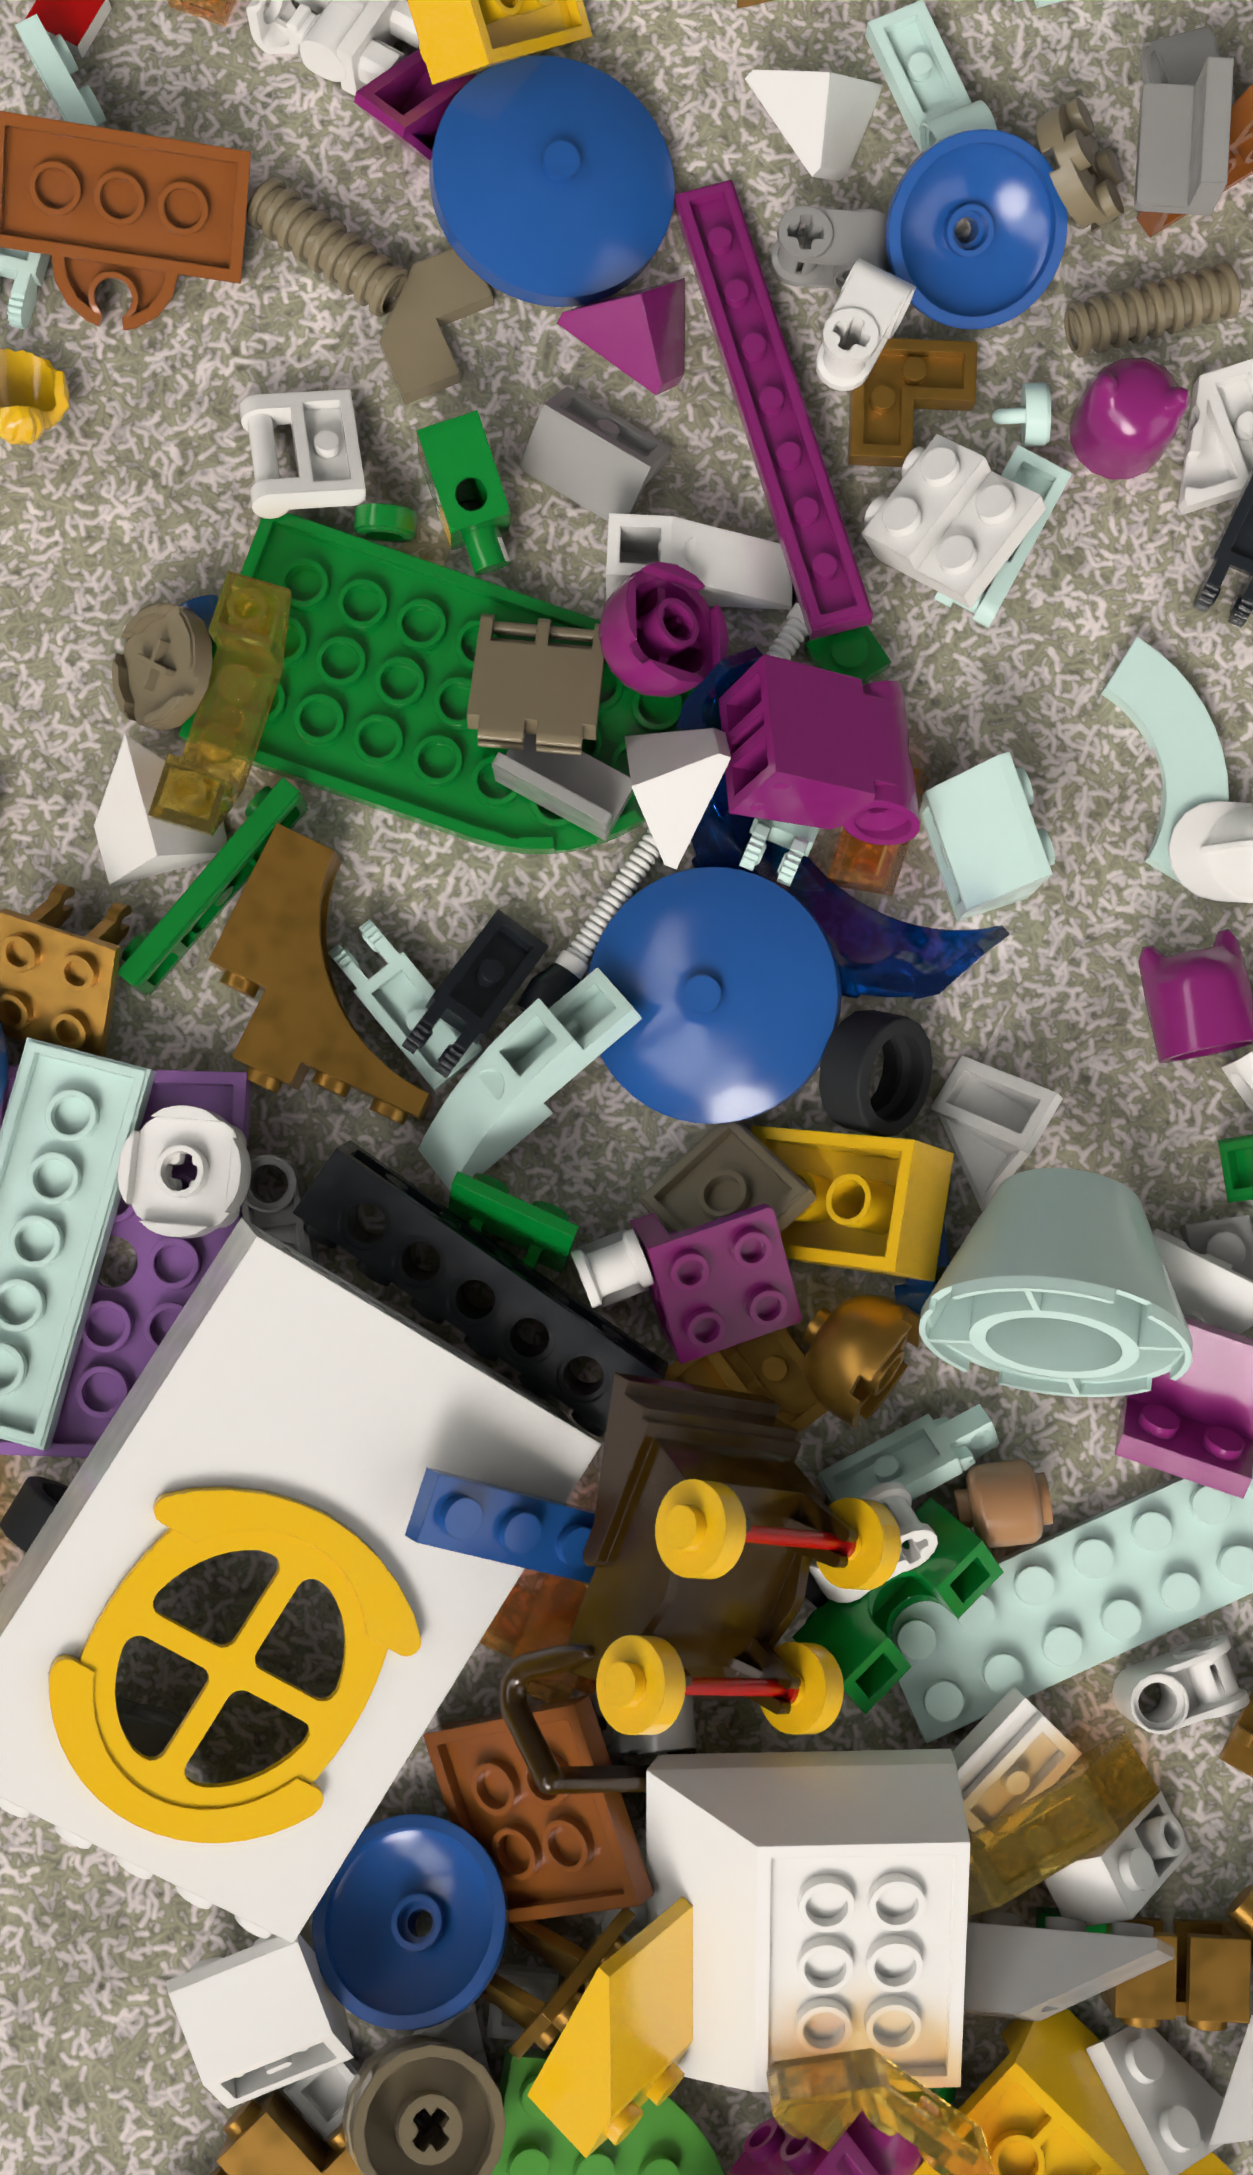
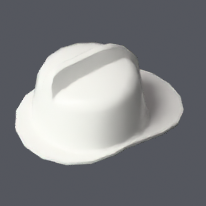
[1168,801,1253,903]

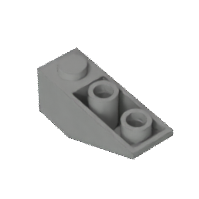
[964,1911,1175,2022]

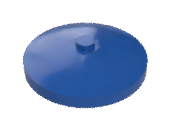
[429,55,675,307]
[588,867,842,1124]

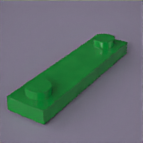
[118,777,308,996]

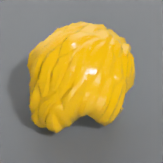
[0,348,70,445]

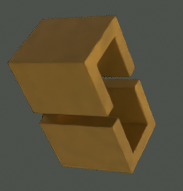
[1100,1917,1251,2031]

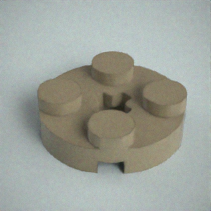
[1036,98,1124,232]

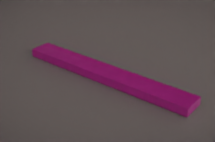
[674,180,873,640]

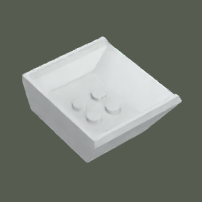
[646,1749,970,2092]

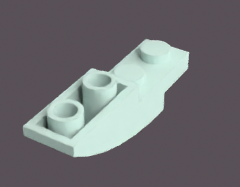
[418,967,642,1192]

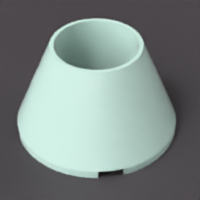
[919,1168,1193,1397]

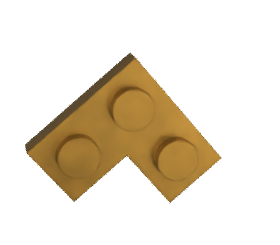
[848,338,977,467]

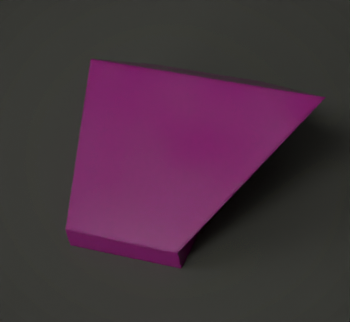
[354,49,476,164]
[557,278,685,395]

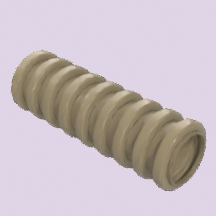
[247,176,408,317]
[1064,262,1241,358]

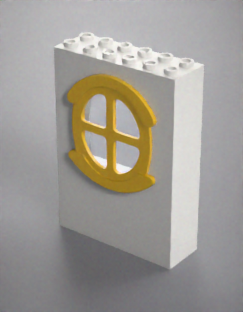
[0,1217,601,1944]

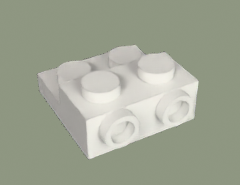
[862,434,1047,609]

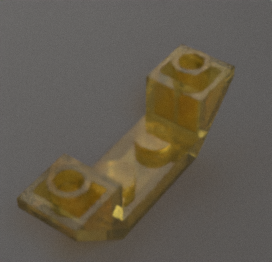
[148,571,292,836]
[967,1731,1160,1916]
[766,2048,995,2175]

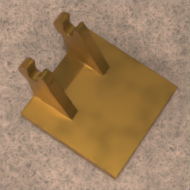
[0,883,132,1057]
[479,1908,635,2060]

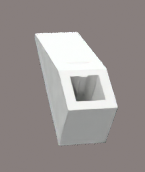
[606,513,793,610]

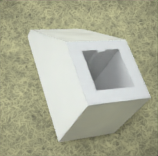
[1038,1791,1191,1927]

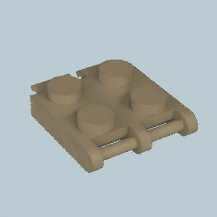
[467,613,605,756]

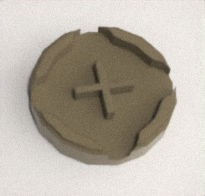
[112,601,213,731]

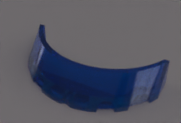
[677,646,1010,999]

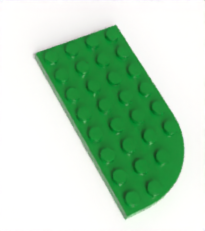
[179,513,737,854]

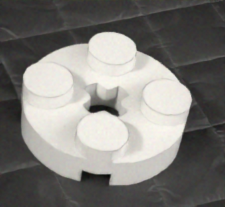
[118,1105,251,1238]

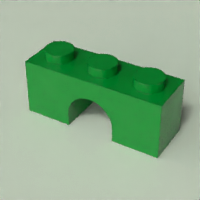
[792,1497,1004,1715]

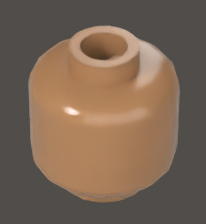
[954,1459,1053,1549]

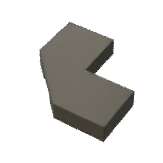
[379,248,494,405]

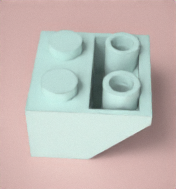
[918,751,1055,921]

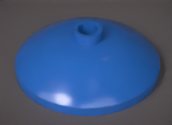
[885,129,1067,330]
[312,1814,509,2031]

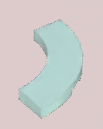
[1101,637,1229,884]

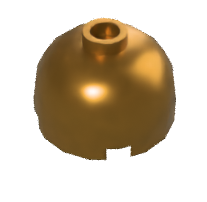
[803,1294,922,1429]

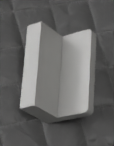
[1134,56,1234,216]
[520,386,672,521]
[492,734,633,841]

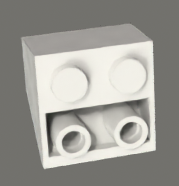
[167,1934,354,2109]

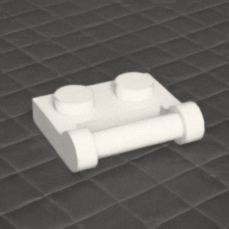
[239,389,366,519]

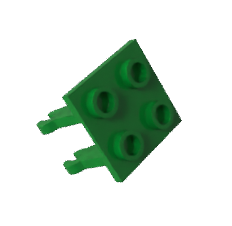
[448,1171,579,1273]

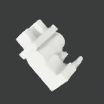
[246,0,419,96]

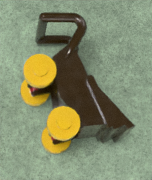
[499,1372,901,1795]

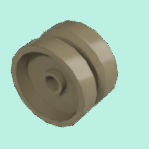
[342,2034,506,2175]

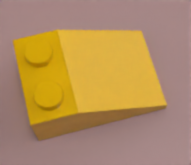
[407,0,593,85]
[750,1125,954,1282]
[527,1896,693,2158]

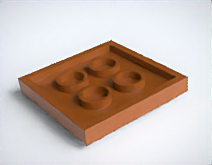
[423,1695,654,1923]

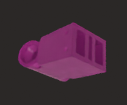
[719,654,920,845]

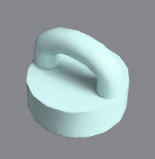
[992,382,1051,447]

